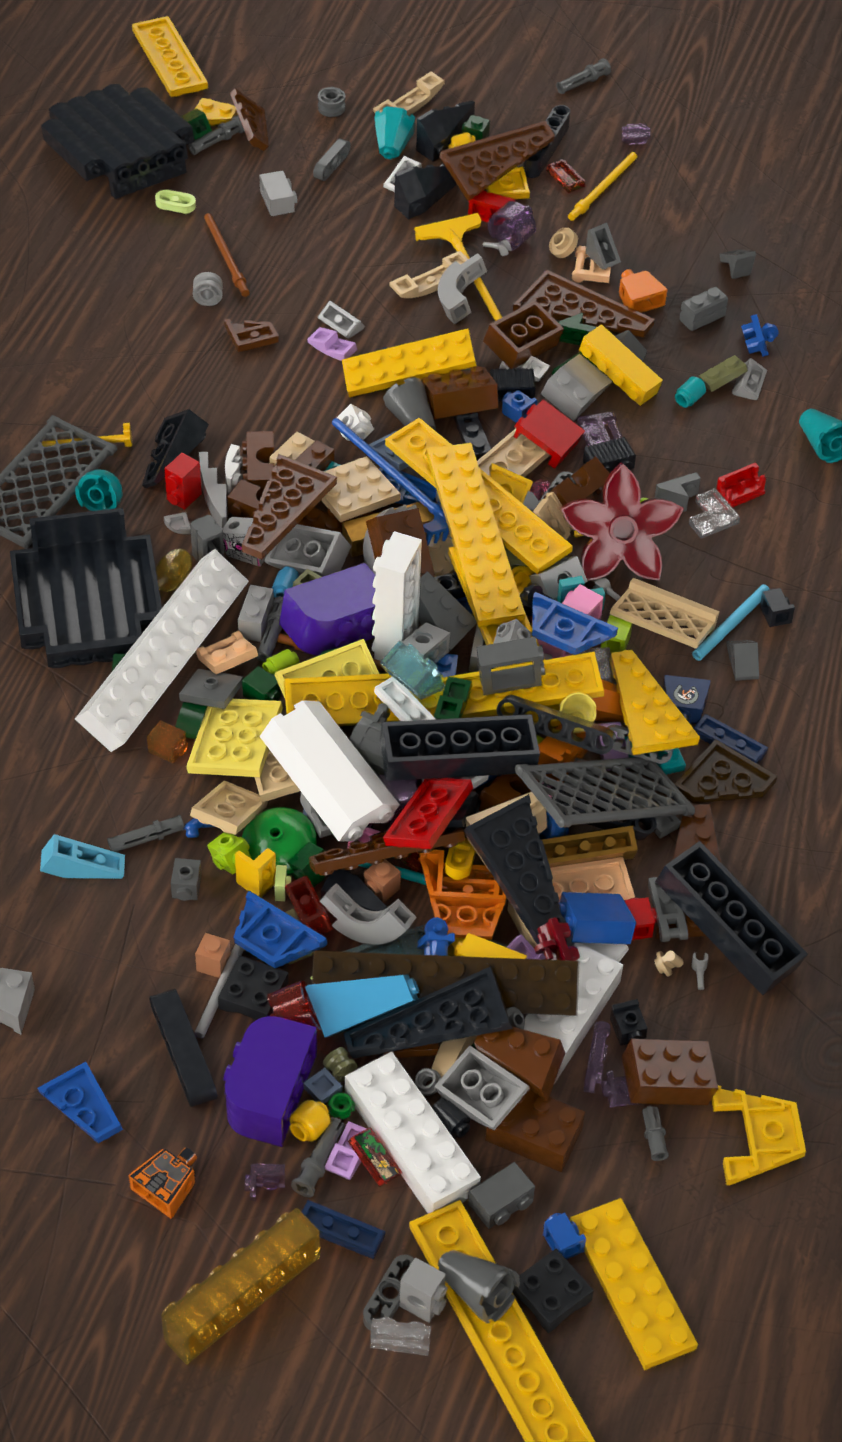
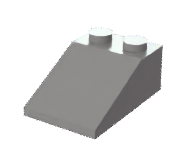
[541,354,613,421]
[264,524,351,577]
[434,1045,530,1130]

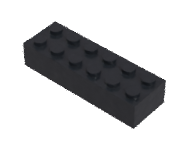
[380,714,540,781]
[655,841,808,995]

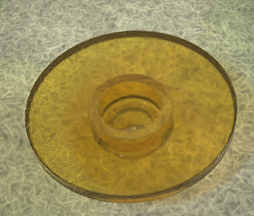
[156,549,192,591]

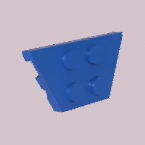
[532,592,618,655]
[234,891,327,968]

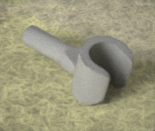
[483,240,512,256]
[593,578,620,601]
[691,953,708,990]

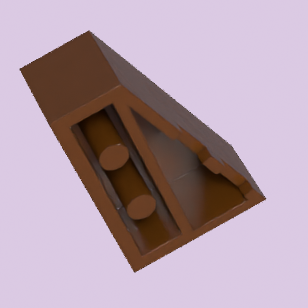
[474,1027,566,1102]

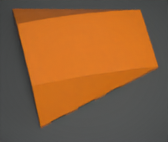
[419,850,507,940]

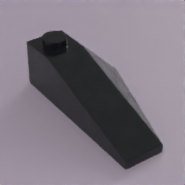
[416,101,475,161]
[394,163,457,220]
[142,409,209,488]

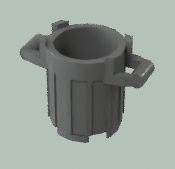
[349,703,403,782]

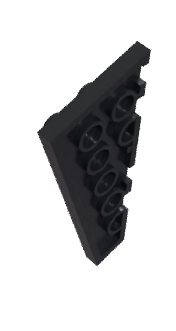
[464,794,572,956]
[344,966,513,1058]

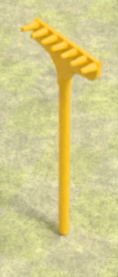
[414,213,502,321]

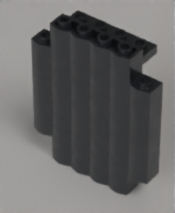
[41,84,194,199]
[10,508,162,668]

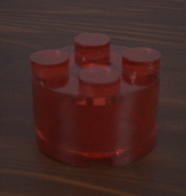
[267,980,321,1032]

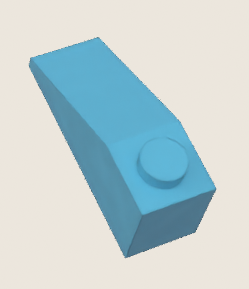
[40,834,125,879]

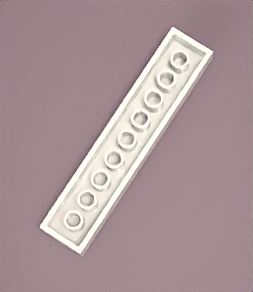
[75,549,249,752]

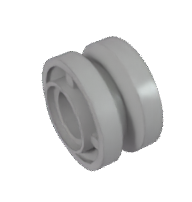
[193,272,223,306]

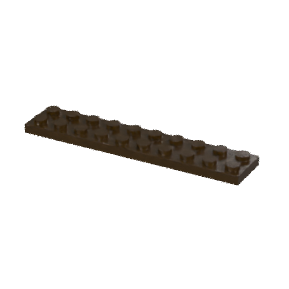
[312,951,580,1016]

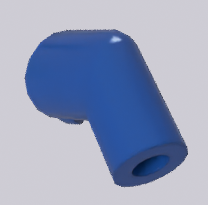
[184,818,215,838]

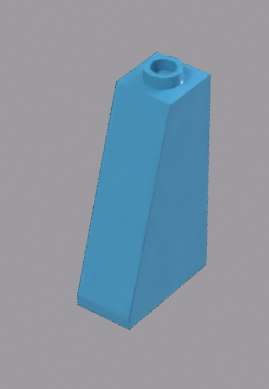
[305,975,419,1037]

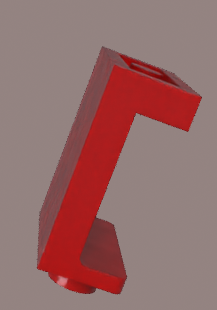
[513,399,585,469]

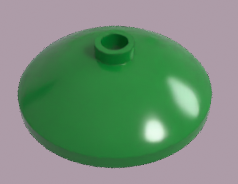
[242,807,317,876]

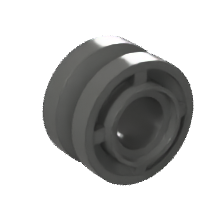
[318,87,345,117]

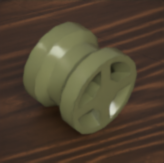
[323,1047,357,1082]

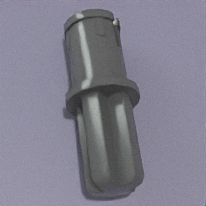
[642,1106,669,1161]

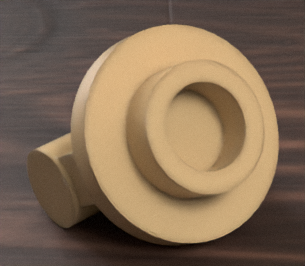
[654,951,683,976]

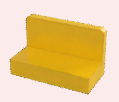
[235,848,276,898]

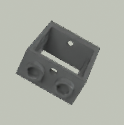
[476,637,545,695]

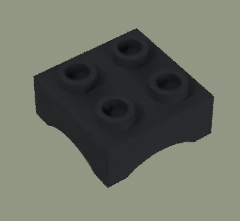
[218,956,289,1020]
[512,1249,594,1333]

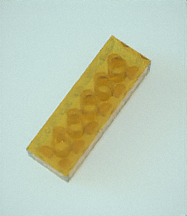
[161,1207,320,1365]

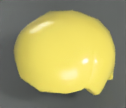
[559,692,597,733]

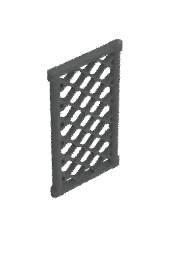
[0,415,118,549]
[515,757,695,828]

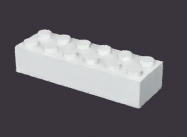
[372,531,422,667]
[523,943,623,1086]
[345,1051,481,1214]

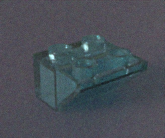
[380,640,445,700]

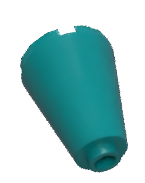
[799,409,842,463]

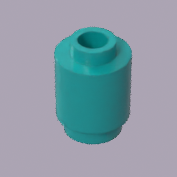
[675,376,706,408]

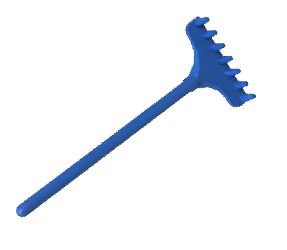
[332,418,451,545]

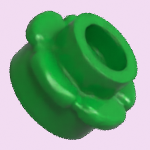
[328,1093,355,1119]

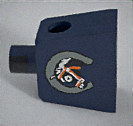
[663,675,711,724]

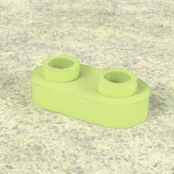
[155,190,196,214]

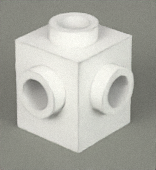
[337,404,374,441]

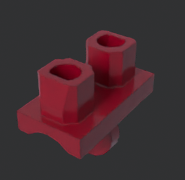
[534,917,580,961]

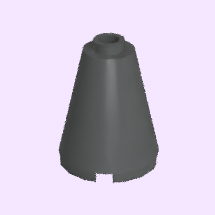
[383,377,436,431]
[438,1250,520,1323]

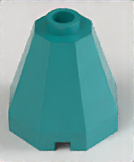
[374,106,416,159]

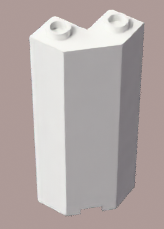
[260,700,400,841]

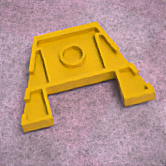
[711,1085,806,1185]

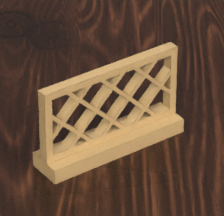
[610,578,719,649]

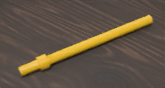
[568,152,637,221]

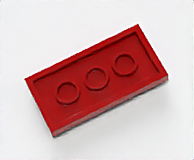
[383,778,473,849]

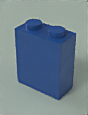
[558,892,636,944]

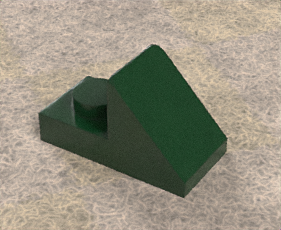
[558,313,597,346]

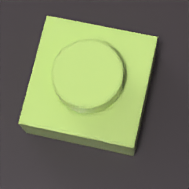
[274,865,292,901]

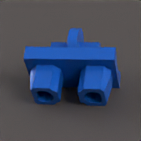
[741,314,779,357]
[417,917,455,956]

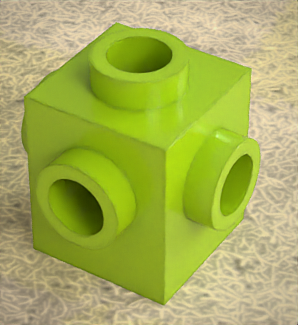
[207,832,252,875]

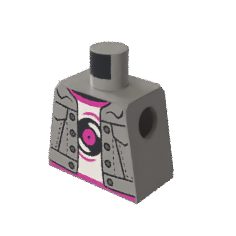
[221,517,267,567]

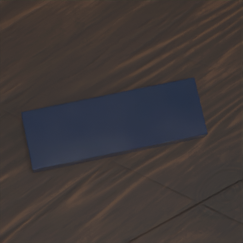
[693,714,768,764]
[296,1200,385,1259]

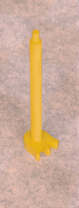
[42,423,132,447]

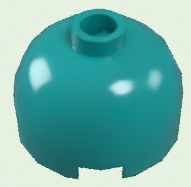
[75,469,123,511]

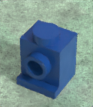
[502,390,537,423]
[543,1213,586,1260]

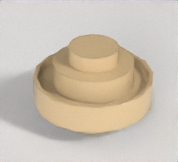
[549,228,578,258]

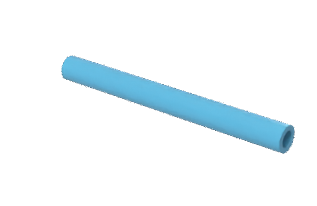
[692,584,769,661]

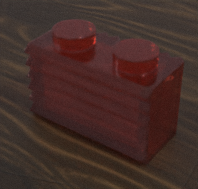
[285,876,334,935]

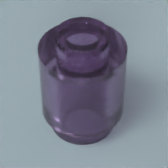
[621,123,651,144]

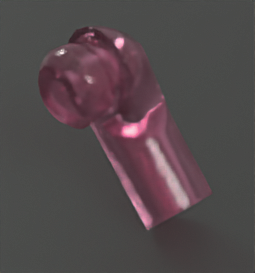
[530,479,550,501]

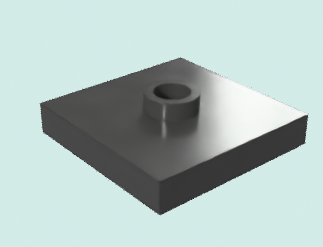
[179,669,243,709]

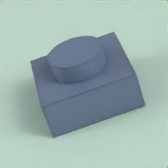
[304,1068,342,1104]

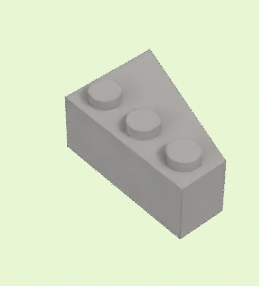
[0,968,35,1035]

